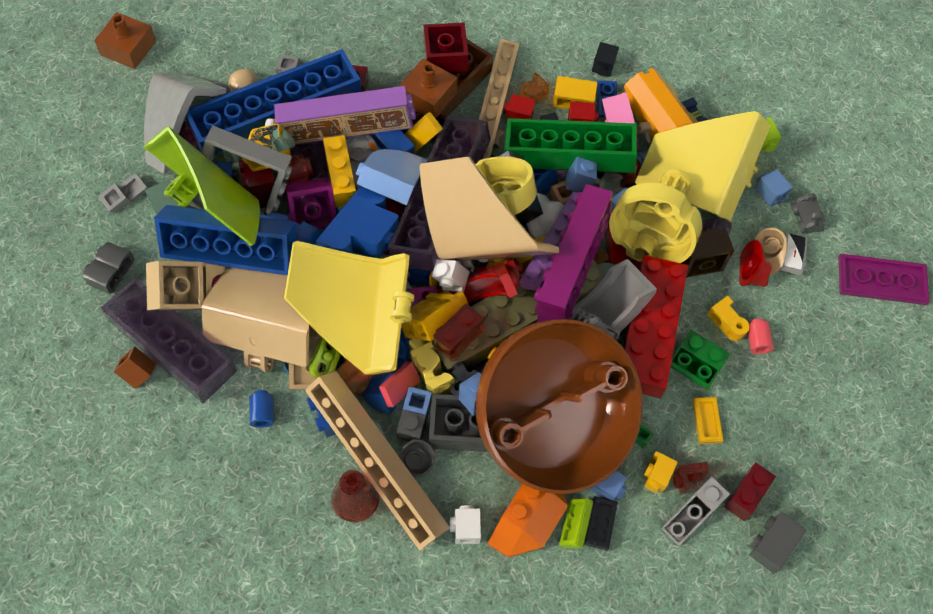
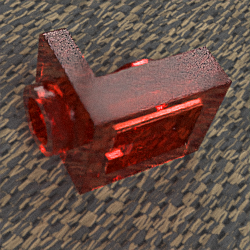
[673,462,710,495]

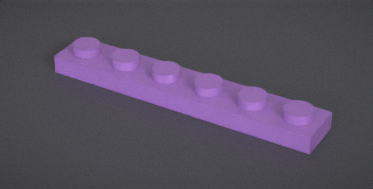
[519,192,579,291]

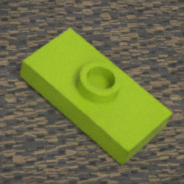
[559,498,593,549]

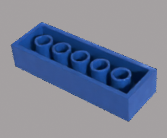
[154,205,297,275]

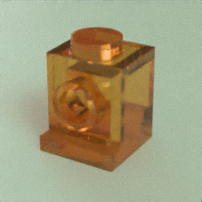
[518,72,550,105]

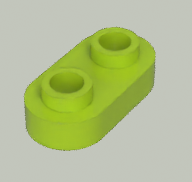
[309,337,340,379]

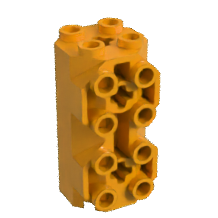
[622,68,698,140]

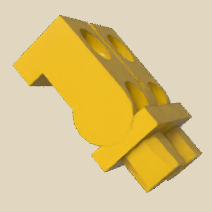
[401,291,468,341]

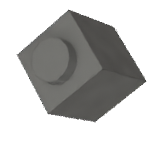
[396,410,426,442]

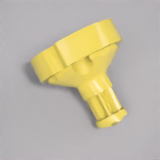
[475,157,537,262]
[609,169,702,263]

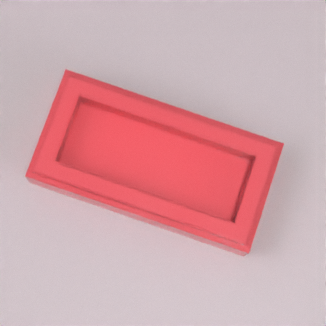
[379,361,421,407]

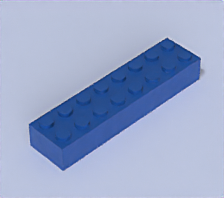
[185,49,362,154]

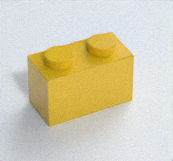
[552,76,597,109]

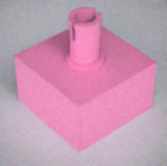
[602,93,639,150]

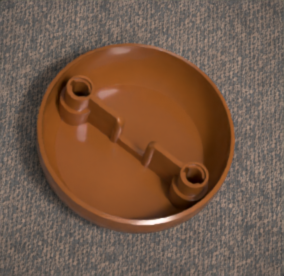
[475,319,643,494]

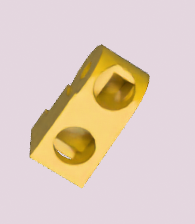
[707,296,749,341]

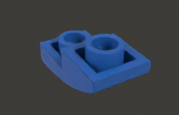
[596,81,617,117]

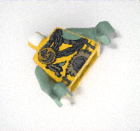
[223,119,295,172]

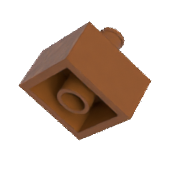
[94,12,156,69]
[399,59,458,119]

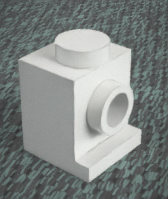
[432,259,470,293]

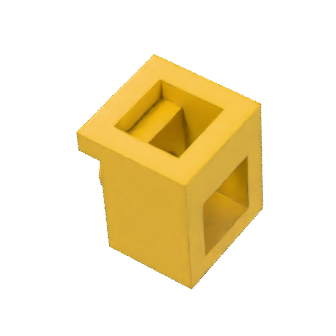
[644,451,678,493]

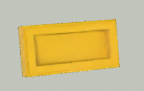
[692,397,724,444]

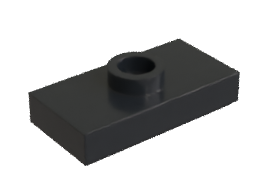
[584,496,618,551]

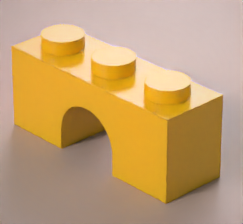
[323,135,356,208]

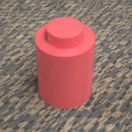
[747,318,774,354]

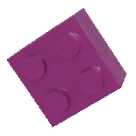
[285,177,336,230]

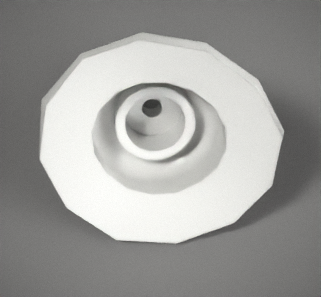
[527,193,564,239]

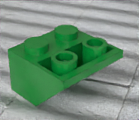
[670,329,730,390]

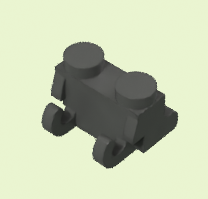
[791,193,825,234]

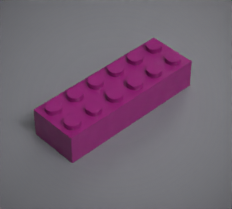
[534,184,613,322]

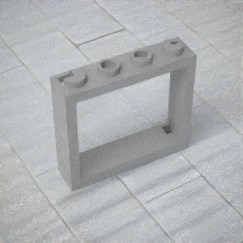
[189,126,293,216]

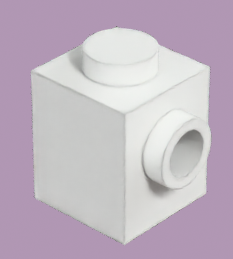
[450,505,481,544]

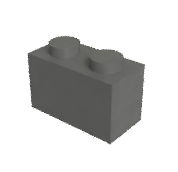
[749,512,807,574]

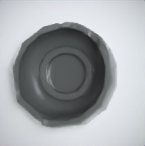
[399,440,436,477]

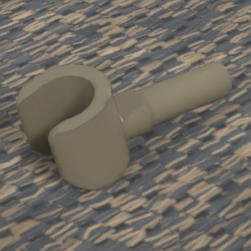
[637,122,652,148]

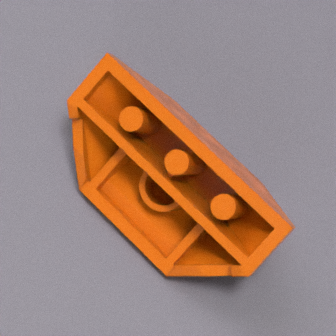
[487,484,568,557]

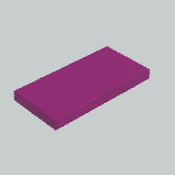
[838,254,930,305]

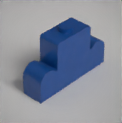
[316,186,399,258]

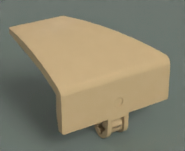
[419,157,559,261]
[202,267,309,373]

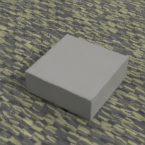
[275,54,301,74]

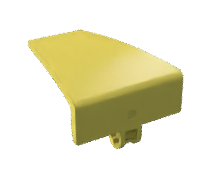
[635,111,771,223]
[284,241,414,375]

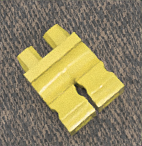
[409,339,455,395]

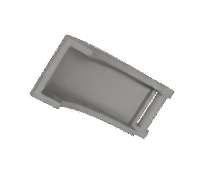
[574,259,657,332]

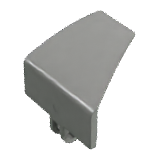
[144,73,230,174]

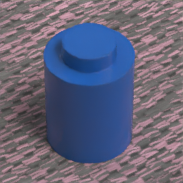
[249,390,274,428]

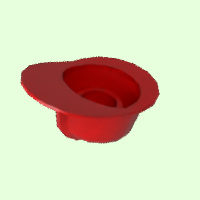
[739,240,772,287]

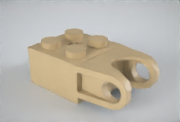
[146,261,227,310]

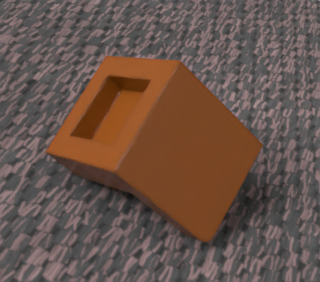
[114,346,156,389]

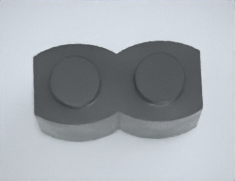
[83,242,135,294]

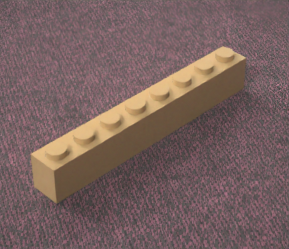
[305,371,450,551]

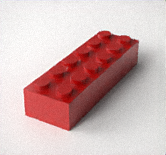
[623,255,688,399]

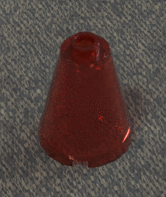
[331,470,380,523]

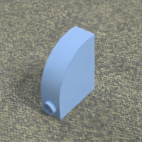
[356,149,427,205]

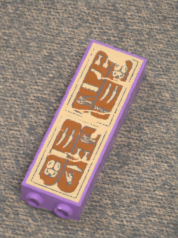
[274,86,416,145]

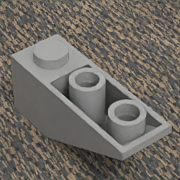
[661,476,732,546]

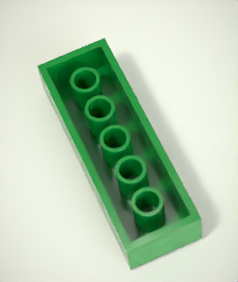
[505,118,637,173]

